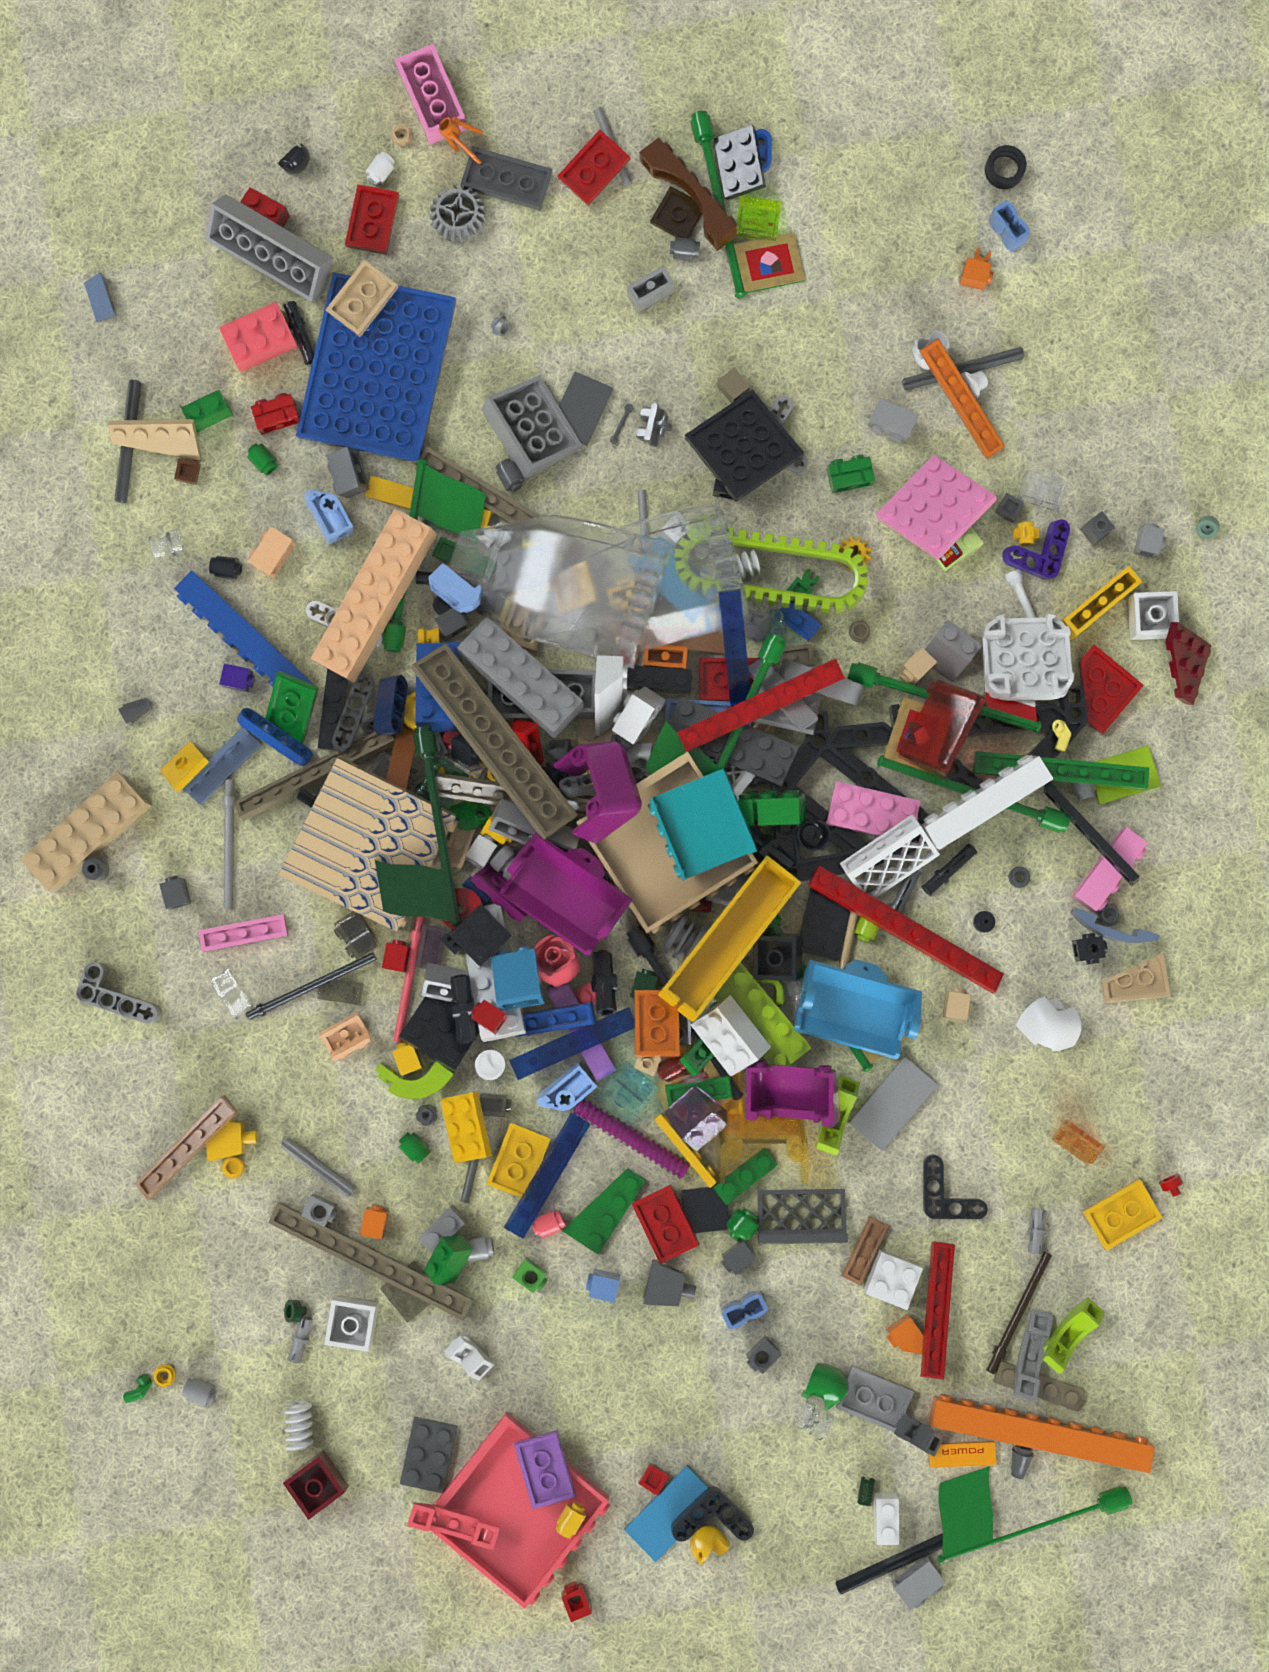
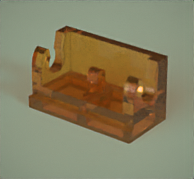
[1051,1120,1105,1165]

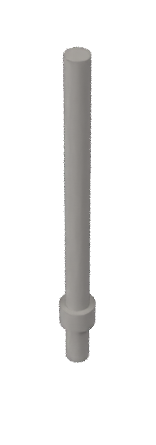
[222,779,236,908]

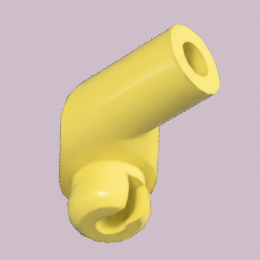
[1052,720,1071,753]

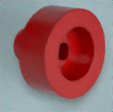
[1159,1174,1183,1197]

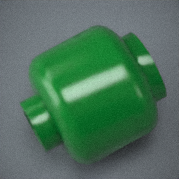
[727,1208,759,1242]

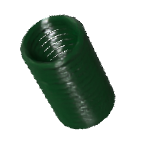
[857,1476,875,1506]

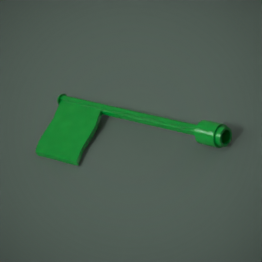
[382,459,486,653]
[645,633,786,777]

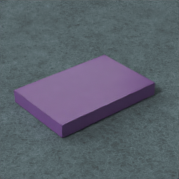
[514,1430,576,1509]

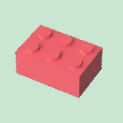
[219,301,298,372]

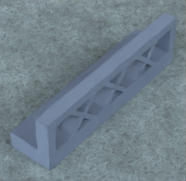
[182,727,262,805]

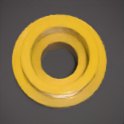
[153,1364,176,1387]

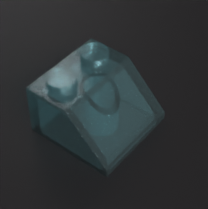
[595,1060,659,1125]

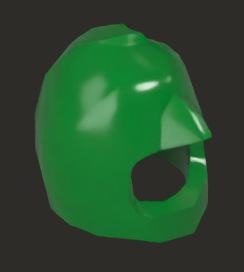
[801,1362,849,1411]

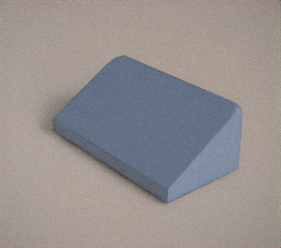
[84,273,117,322]

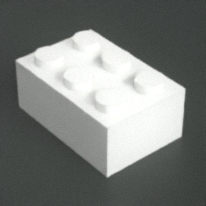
[691,995,771,1076]

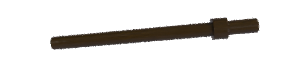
[986,1251,1052,1374]

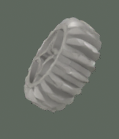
[430,184,486,243]

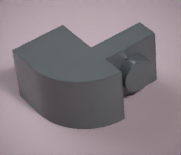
[894,1414,944,1457]

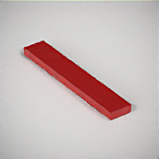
[920,1241,955,1380]

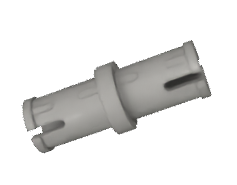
[1028,1208,1046,1254]
[287,1316,313,1363]

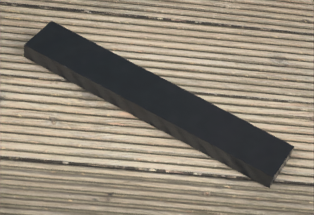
[1044,782,1140,886]

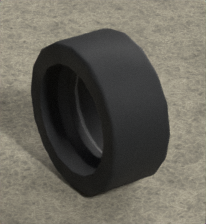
[985,145,1027,190]

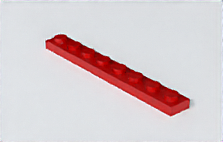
[677,658,845,752]

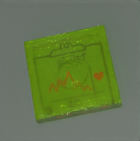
[736,196,782,241]

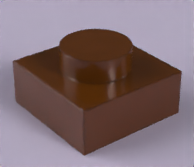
[174,458,201,485]

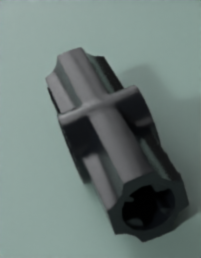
[748,826,797,873]
[591,950,617,1017]
[450,974,476,1043]

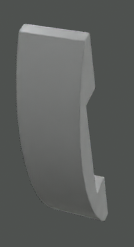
[1013,1309,1054,1403]

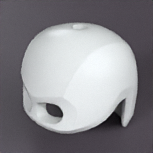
[912,331,950,370]

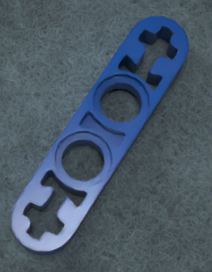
[237,708,313,766]

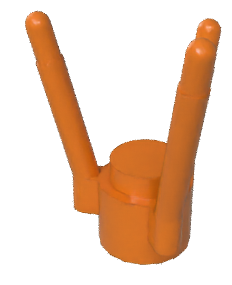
[438,116,483,165]

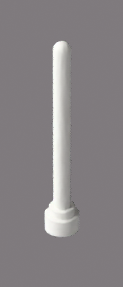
[1004,569,1036,618]

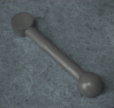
[610,404,633,444]

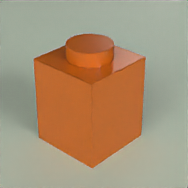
[360,1204,389,1239]

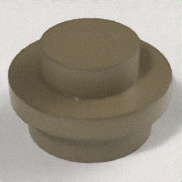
[849,621,870,642]

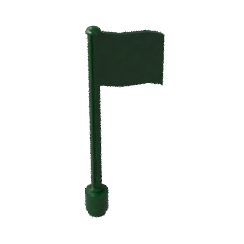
[375,726,462,926]

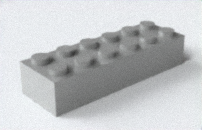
[205,194,333,302]
[457,617,584,739]

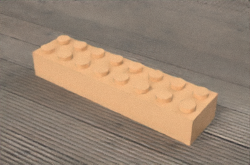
[311,508,437,683]

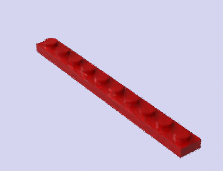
[808,865,1004,994]

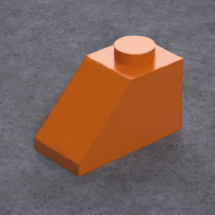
[886,1314,924,1354]

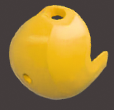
[690,1525,731,1565]

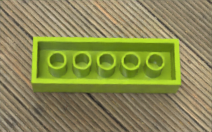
[713,962,811,1066]

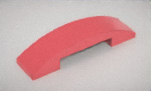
[407,1502,500,1550]

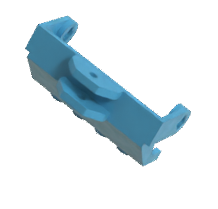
[794,960,922,1059]

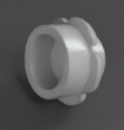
[491,315,510,336]

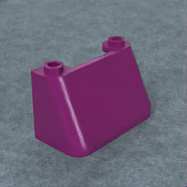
[746,1060,840,1127]

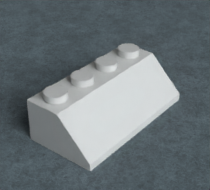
[595,655,628,737]

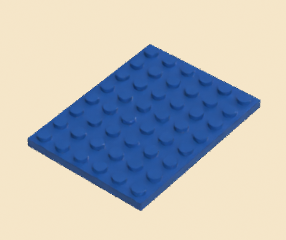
[296,272,457,463]

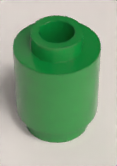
[247,443,279,476]
[398,1132,430,1164]

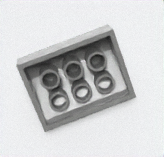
[481,375,583,480]

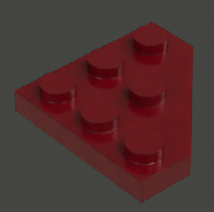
[1165,622,1212,705]

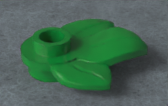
[449,800,492,831]

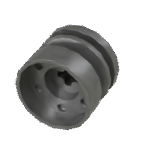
[662,913,710,963]

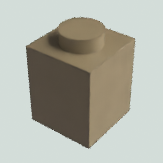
[717,367,750,403]

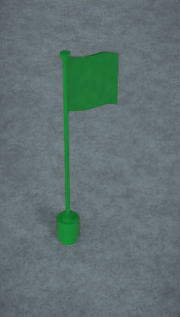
[937,1466,1133,1565]

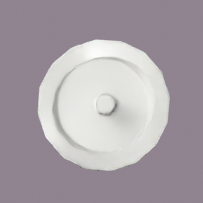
[961,371,988,399]
[475,1050,506,1080]

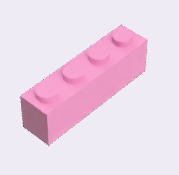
[1071,827,1148,912]

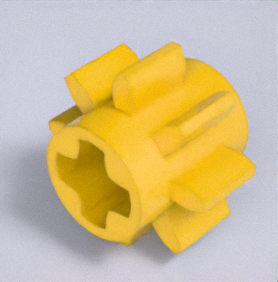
[1013,522,1040,547]

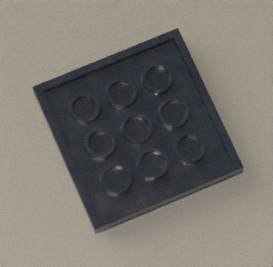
[684,389,804,502]

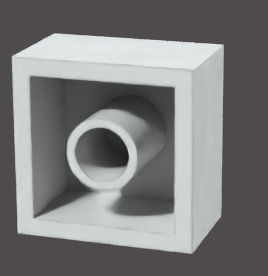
[1128,591,1179,640]
[612,687,666,744]
[863,1249,923,1310]
[324,1296,379,1352]

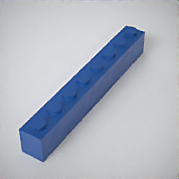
[174,570,314,687]

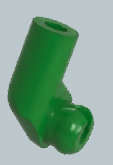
[123,1374,152,1403]

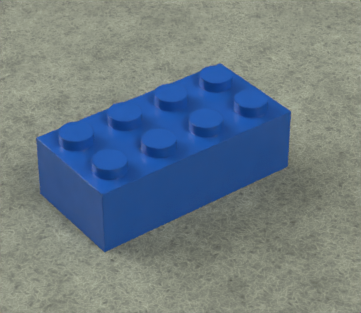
[415,642,462,732]

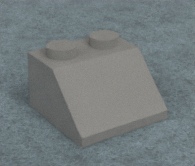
[925,620,982,683]

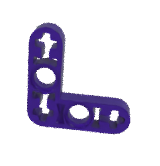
[1002,519,1070,580]

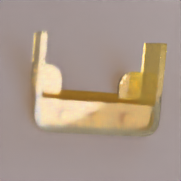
[716,1113,809,1184]

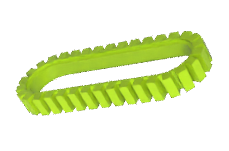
[674,525,868,614]

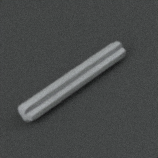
[281,1138,355,1197]

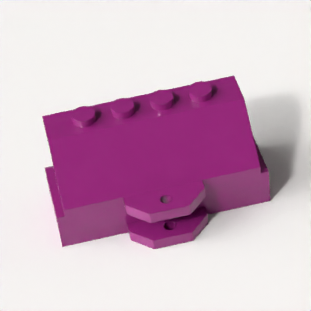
[498,832,633,956]

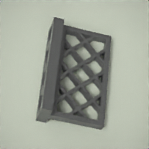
[757,1189,848,1244]

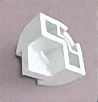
[1016,996,1081,1051]

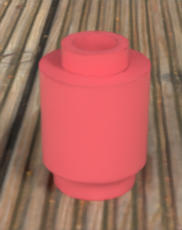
[532,1210,566,1239]

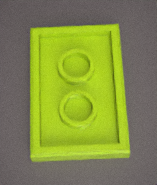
[1094,745,1161,805]

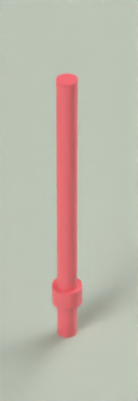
[393,917,425,1043]

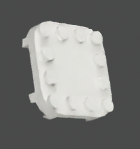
[982,614,1074,701]

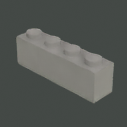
[488,798,579,852]

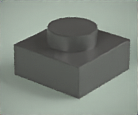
[995,493,1025,523]

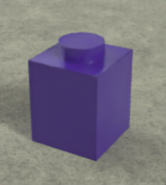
[219,664,255,692]

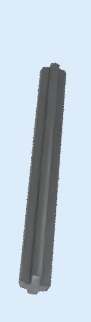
[902,347,1025,391]
[114,379,141,503]

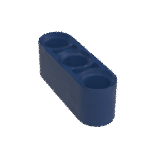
[374,675,408,736]

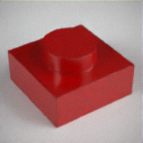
[638,1463,669,1495]

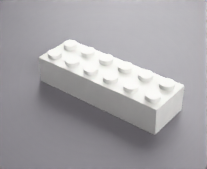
[921,755,1053,850]
[459,904,526,1042]

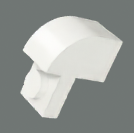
[444,1335,494,1381]

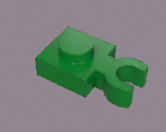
[786,569,820,602]

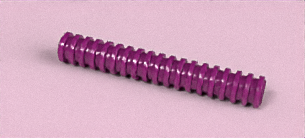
[573,1098,690,1179]

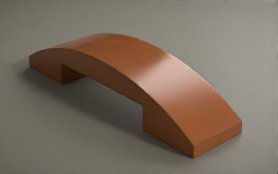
[386,723,416,790]

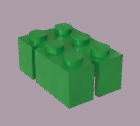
[737,790,806,826]

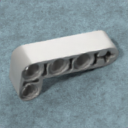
[778,658,865,706]
[76,962,162,1023]

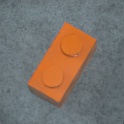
[643,644,688,669]

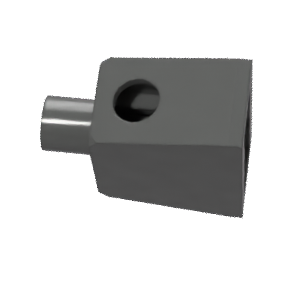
[643,1260,696,1306]

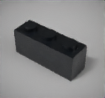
[627,665,692,695]

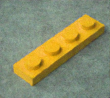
[654,1113,717,1188]

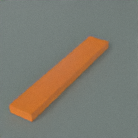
[919,338,1005,459]

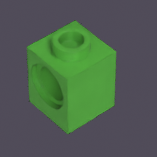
[512,1257,548,1293]

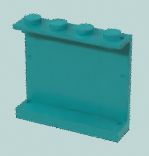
[648,768,758,881]

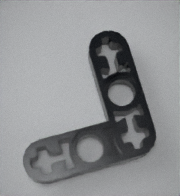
[923,1154,988,1219]
[671,1486,754,1542]

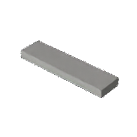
[746,658,818,732]

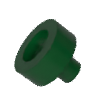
[284,1300,307,1323]

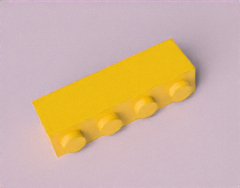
[1062,566,1143,640]

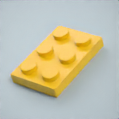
[440,1091,492,1163]
[486,1122,551,1200]
[1082,1179,1163,1251]

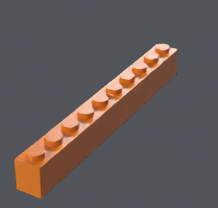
[929,1394,1155,1473]

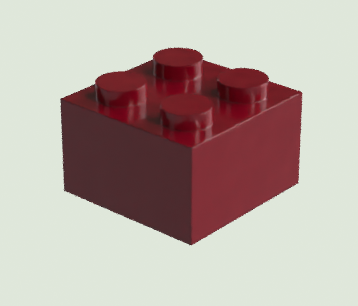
[283,1450,349,1520]

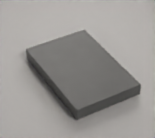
[559,371,613,446]

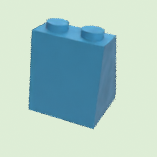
[491,946,545,1011]

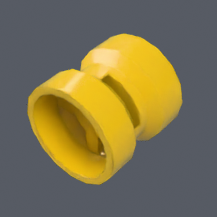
[418,628,441,643]

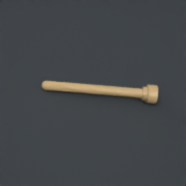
[839,874,865,969]

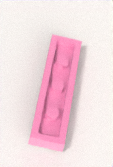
[198,914,289,952]

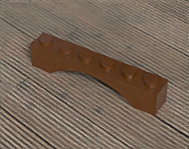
[639,138,737,251]

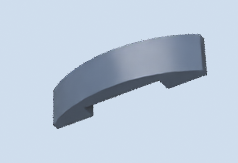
[1071,908,1160,943]

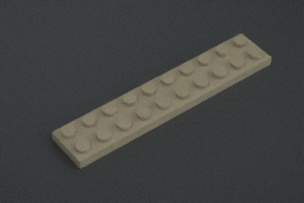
[411,644,578,840]

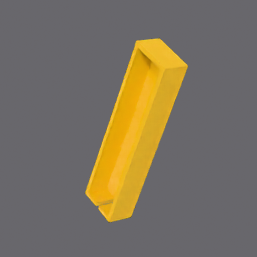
[658,856,801,1022]

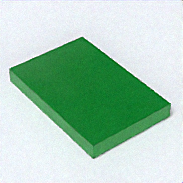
[266,671,319,743]

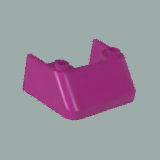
[553,741,642,844]

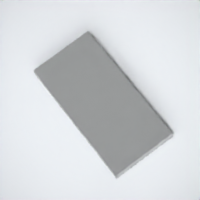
[848,1056,938,1151]

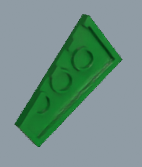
[562,1168,646,1255]

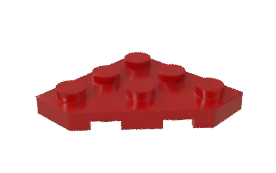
[1079,644,1144,735]

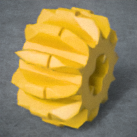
[839,535,872,571]

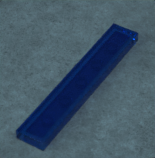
[718,589,750,707]
[509,1007,635,1080]
[504,1113,590,1239]

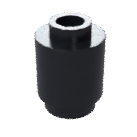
[209,555,242,579]

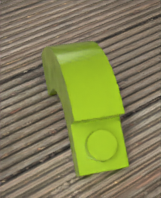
[375,1062,455,1099]
[816,1075,860,1156]
[1043,1297,1105,1374]

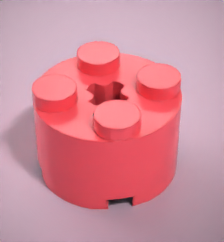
[534,935,581,987]

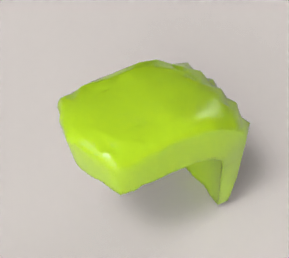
[755,979,785,1006]

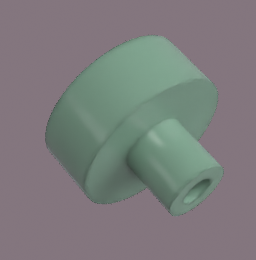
[1196,516,1220,539]

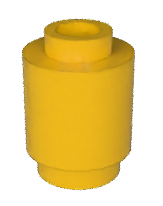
[555,1502,586,1539]

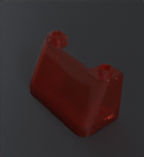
[896,679,987,781]

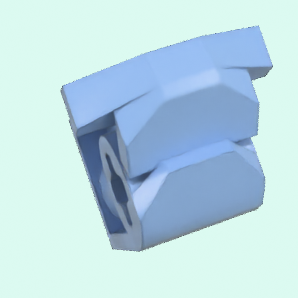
[304,490,353,545]
[428,563,482,613]
[536,1062,597,1111]

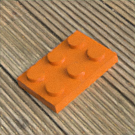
[634,990,680,1057]

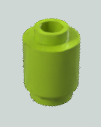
[854,917,879,943]

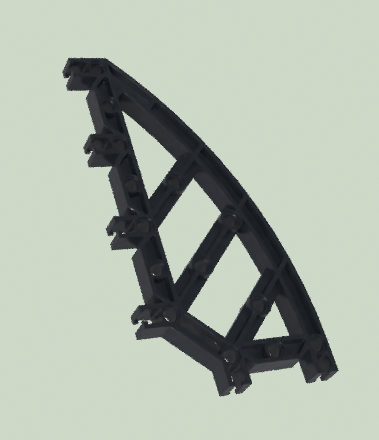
[752,685,1088,882]

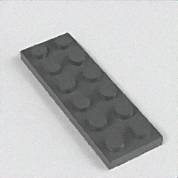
[668,696,799,787]

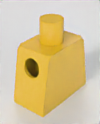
[206,1120,258,1161]

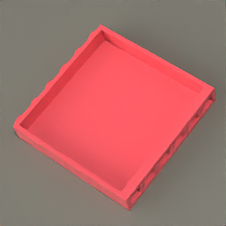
[429,1412,610,1609]

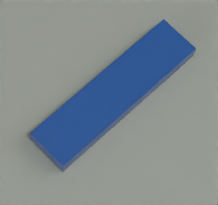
[515,1002,597,1037]

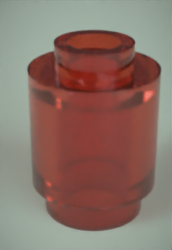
[657,1053,688,1082]

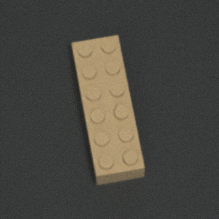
[20,772,152,892]

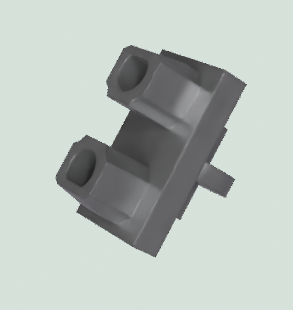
[636,403,673,447]

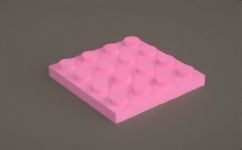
[876,455,997,560]

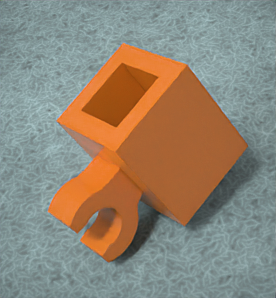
[959,248,994,290]

